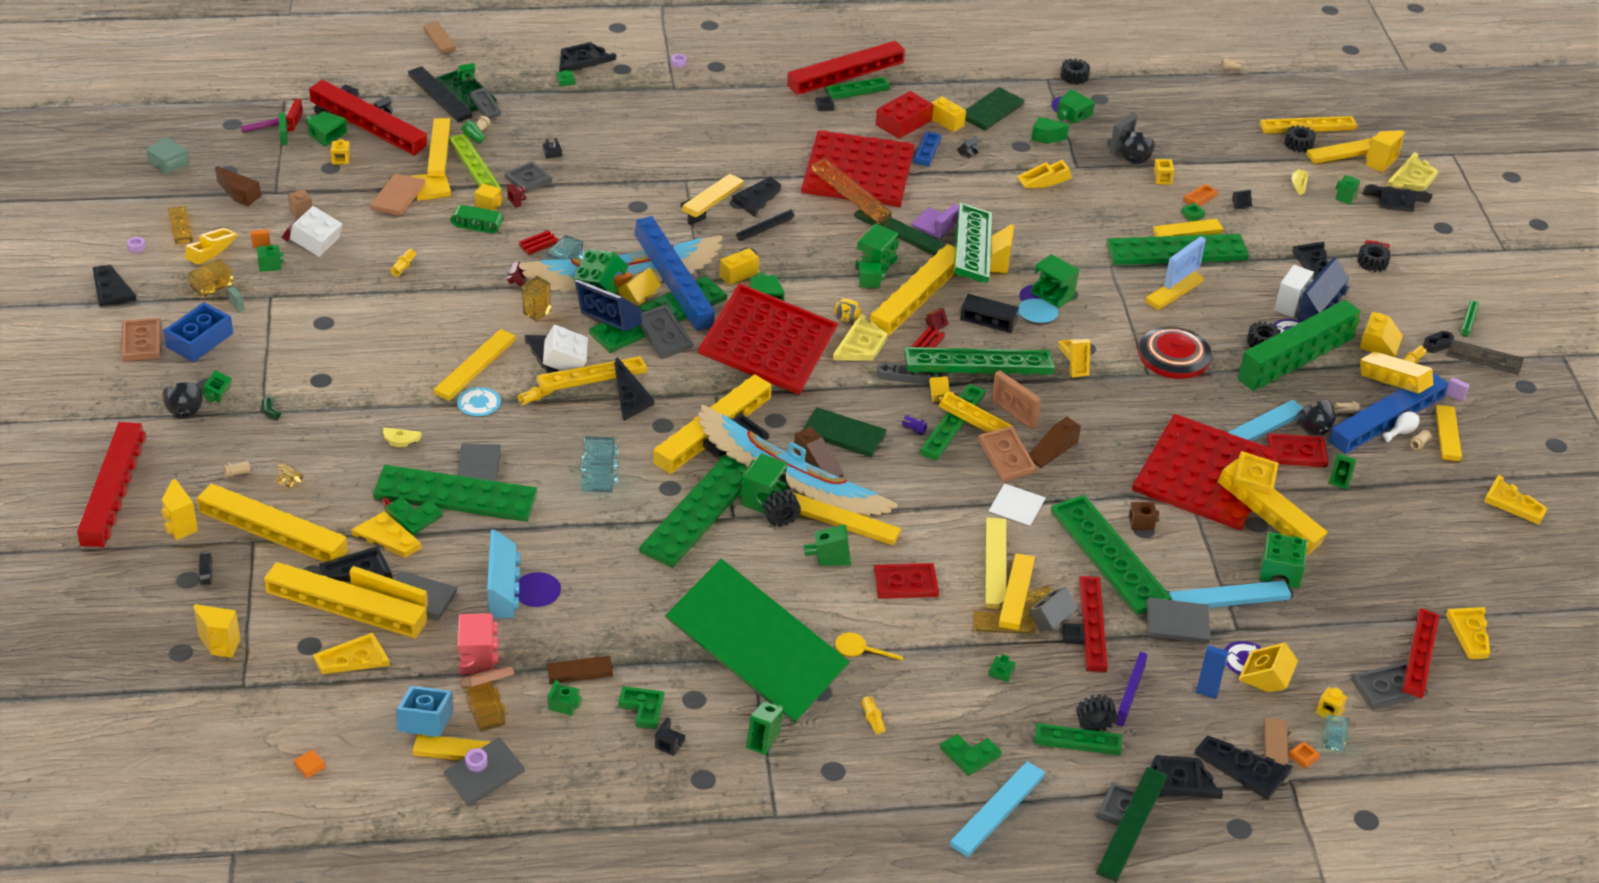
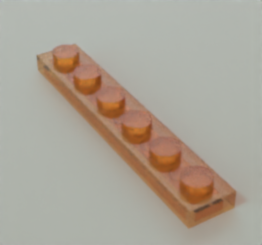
[812,158,892,224]

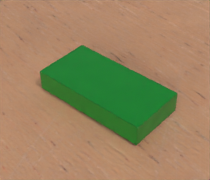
[279,112,288,145]

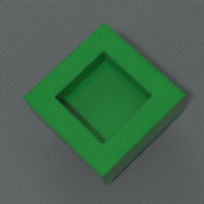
[556,71,575,87]
[1181,203,1205,222]

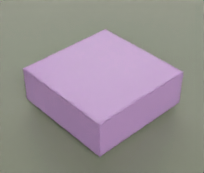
[1446,377,1469,402]

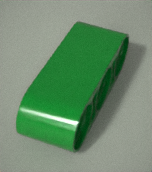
[450,205,504,234]

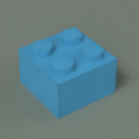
[396,686,453,737]

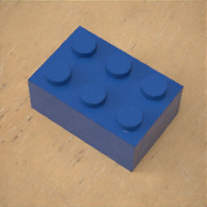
[163,302,233,362]

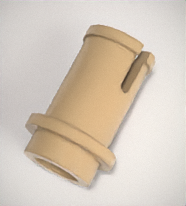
[1221,57,1242,70]
[476,116,490,131]
[1335,401,1360,416]
[1410,430,1431,450]
[224,461,250,478]

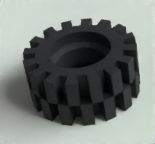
[1061,58,1090,85]
[1284,125,1316,153]
[1357,242,1391,272]
[1247,321,1281,347]
[762,490,801,527]
[1076,694,1118,731]

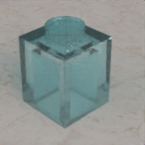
[1322,714,1349,752]

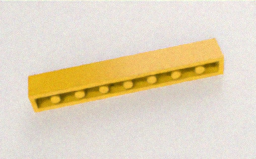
[870,244,955,337]
[653,374,772,474]
[197,483,348,562]
[264,562,427,639]

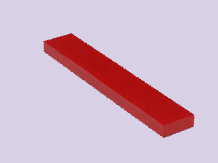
[1079,576,1108,672]
[1402,608,1440,699]

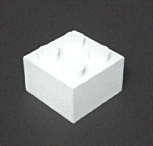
[290,206,342,257]
[1274,265,1314,318]
[543,325,588,371]

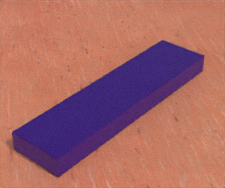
[1116,652,1148,727]

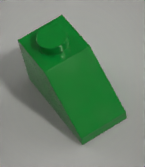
[1031,116,1070,144]
[1329,453,1357,489]

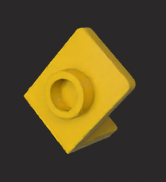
[929,377,954,402]

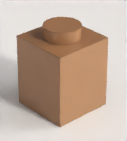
[288,190,312,219]

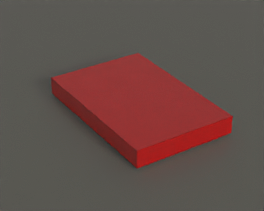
[1267,433,1329,467]
[873,563,939,599]

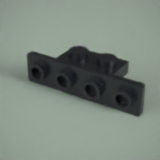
[1363,184,1433,212]

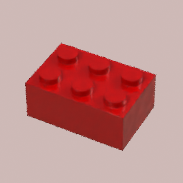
[875,91,934,139]

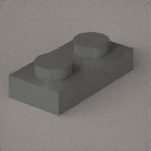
[470,87,501,119]

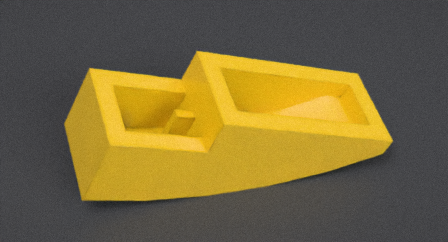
[1017,159,1072,188]
[185,228,237,265]

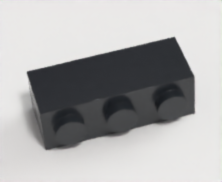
[960,294,1019,333]

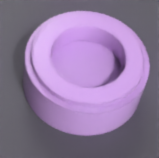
[671,54,687,68]
[127,237,146,253]
[465,748,488,772]

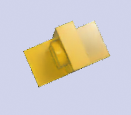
[1058,339,1091,377]

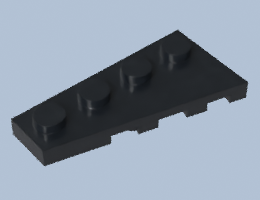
[1195,735,1293,800]

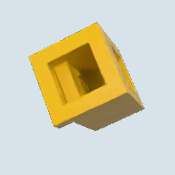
[330,139,350,164]
[1153,159,1175,185]
[1316,687,1347,723]

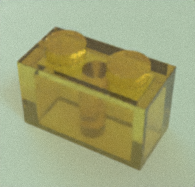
[188,259,233,298]
[522,276,551,321]
[466,681,508,732]

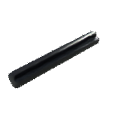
[736,209,795,241]

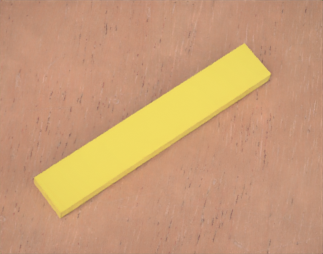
[985,517,1006,609]

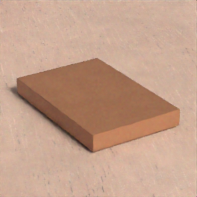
[370,173,426,216]
[122,318,161,362]
[991,370,1041,430]
[977,426,1037,482]
[459,666,514,687]

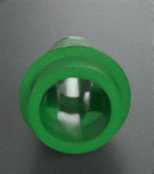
[461,120,486,144]

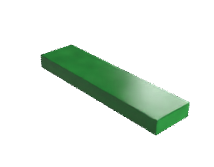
[825,77,890,100]
[1034,723,1122,756]

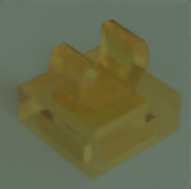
[276,462,304,488]

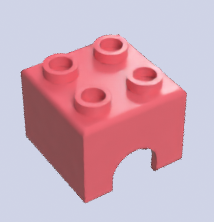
[458,613,499,675]

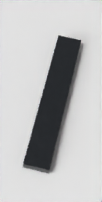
[408,66,472,122]

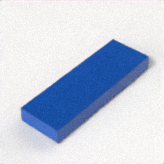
[914,131,941,167]
[1196,645,1229,699]

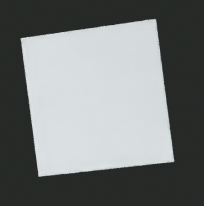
[989,483,1046,526]

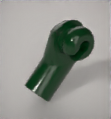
[262,396,281,420]

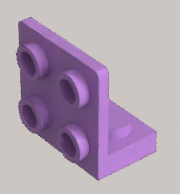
[912,204,960,239]

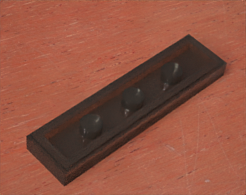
[1446,339,1524,375]

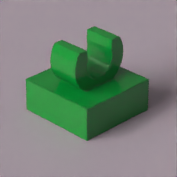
[457,63,476,83]
[988,654,1016,682]

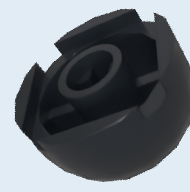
[1121,132,1155,163]
[162,382,203,418]
[1297,400,1336,435]

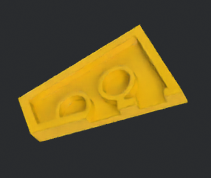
[1484,475,1548,525]
[351,511,421,558]
[1446,607,1490,659]
[313,632,390,674]

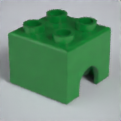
[855,224,899,273]
[573,249,629,295]
[1031,254,1079,308]
[739,453,787,514]
[1259,532,1308,588]

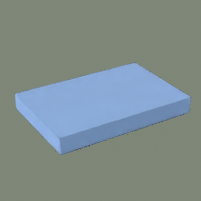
[1164,236,1206,289]

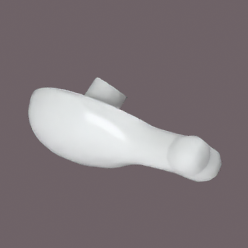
[1382,412,1420,442]

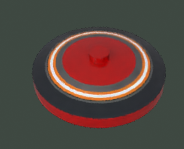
[1138,326,1212,379]

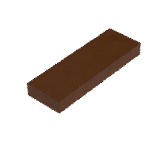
[546,655,613,684]

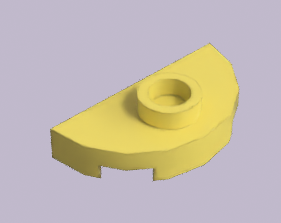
[1291,169,1308,195]
[383,427,422,447]

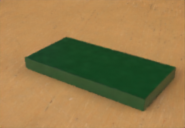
[435,70,497,112]
[965,87,1024,131]
[802,407,886,457]

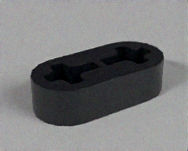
[1423,331,1454,353]
[199,551,212,585]

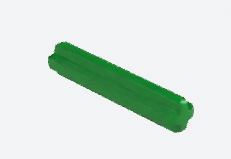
[1460,300,1479,337]

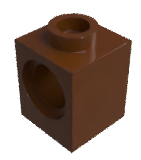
[1128,502,1160,530]

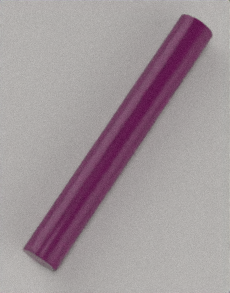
[241,118,288,132]

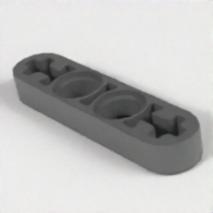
[877,363,949,385]

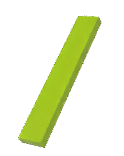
[449,134,502,194]

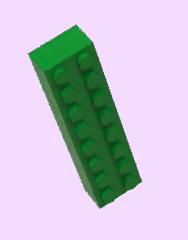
[1238,300,1361,391]

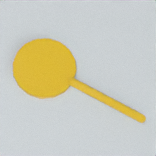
[835,632,903,660]

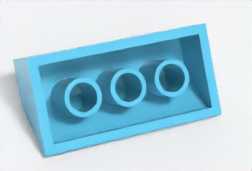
[487,530,521,618]

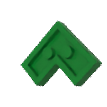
[386,497,443,536]
[618,686,665,730]
[940,734,1002,776]

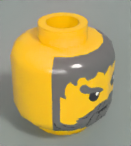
[834,298,862,324]

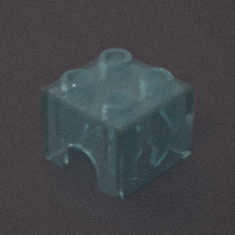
[581,436,619,493]

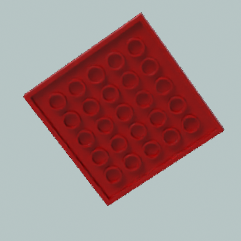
[801,130,915,207]
[698,283,839,395]
[1132,413,1281,531]

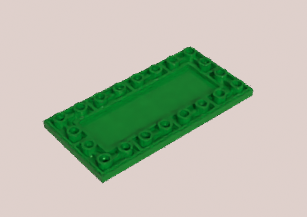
[665,558,850,723]

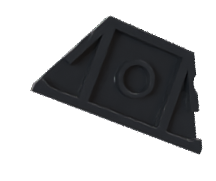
[559,42,616,72]
[1150,755,1223,799]

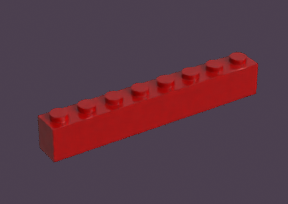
[787,40,905,95]
[309,79,427,156]
[77,422,146,548]

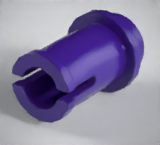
[902,415,928,434]

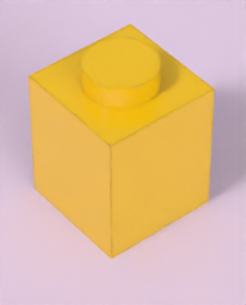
[474,183,503,211]

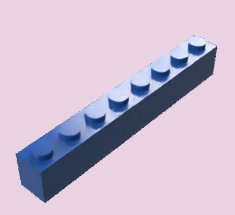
[635,216,715,331]
[1329,372,1449,454]

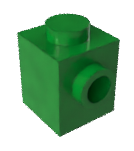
[1335,175,1361,205]
[257,245,284,272]
[858,262,885,288]

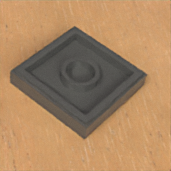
[1109,113,1138,155]
[504,161,552,194]
[1097,782,1135,826]

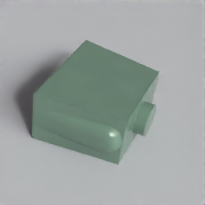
[146,136,190,174]

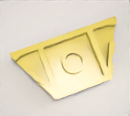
[1387,152,1438,191]
[833,314,888,361]

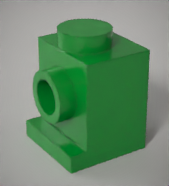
[202,370,232,403]
[547,680,582,716]

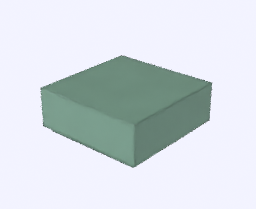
[228,287,244,312]

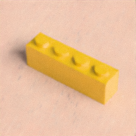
[1360,351,1433,393]

